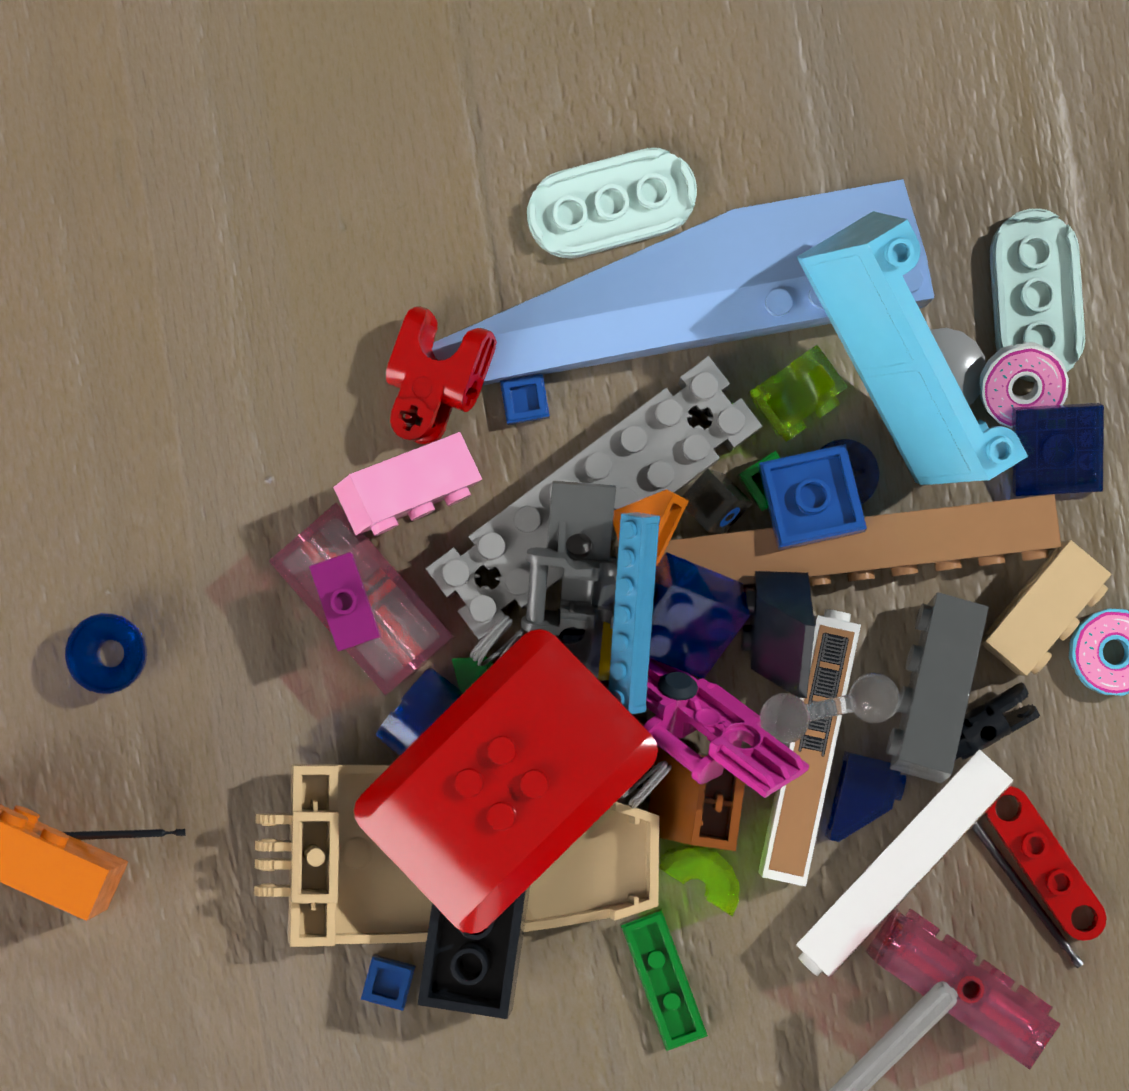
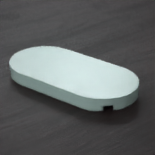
[527,148,697,258]
[990,209,1085,382]

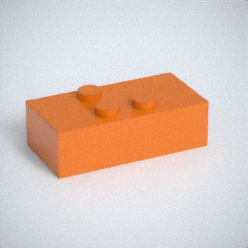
[0,804,128,921]

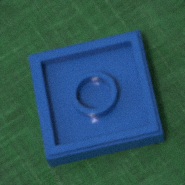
[758,444,867,550]

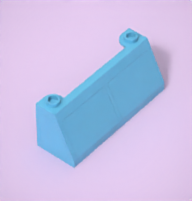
[797,211,1028,485]

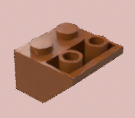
[648,747,745,851]

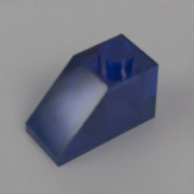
[825,751,906,842]

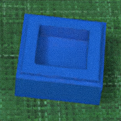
[500,374,550,425]
[361,954,416,1011]

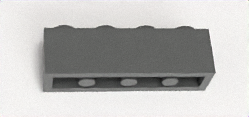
[886,592,989,783]

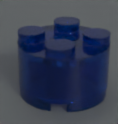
[375,668,463,756]

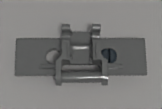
[521,481,618,679]

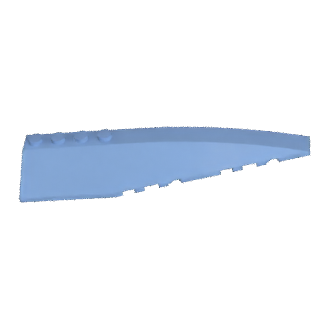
[432,179,934,385]

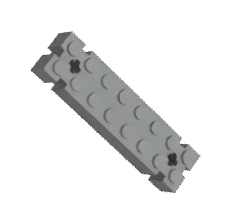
[426,356,762,640]

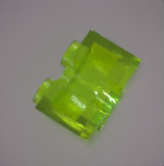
[748,345,848,442]
[659,844,740,917]

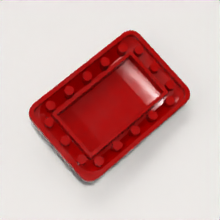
[354,629,658,934]

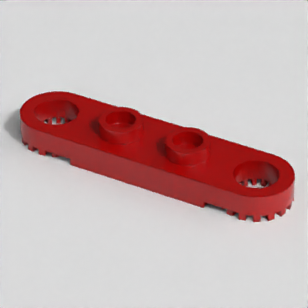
[985,786,1107,941]

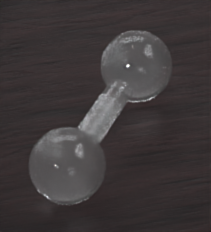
[759,673,900,744]

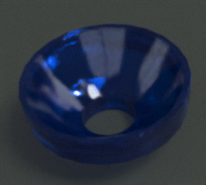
[65,613,147,694]

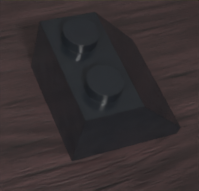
[741,571,815,698]

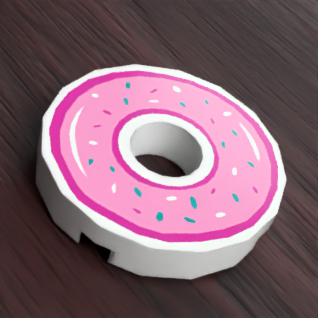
[979,342,1069,429]

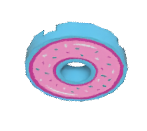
[1069,609,1129,696]

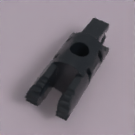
[955,682,1040,760]

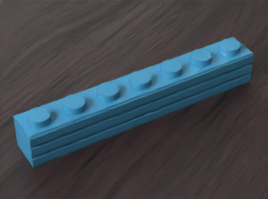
[609,512,660,715]

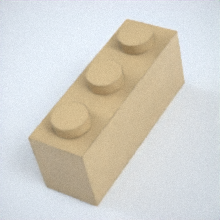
[981,540,1112,676]

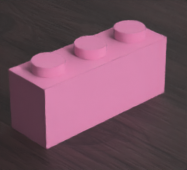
[333,432,482,536]

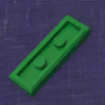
[620,909,708,1051]

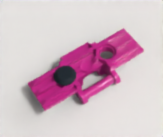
[644,650,809,798]

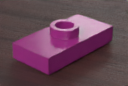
[309,552,382,652]

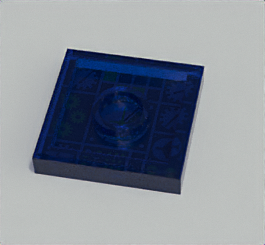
[1012,403,1104,496]

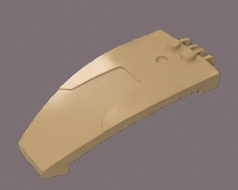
[254,764,659,947]

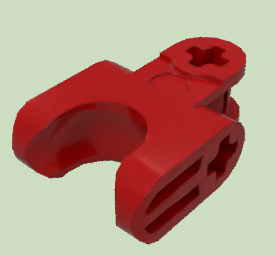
[386,306,497,445]

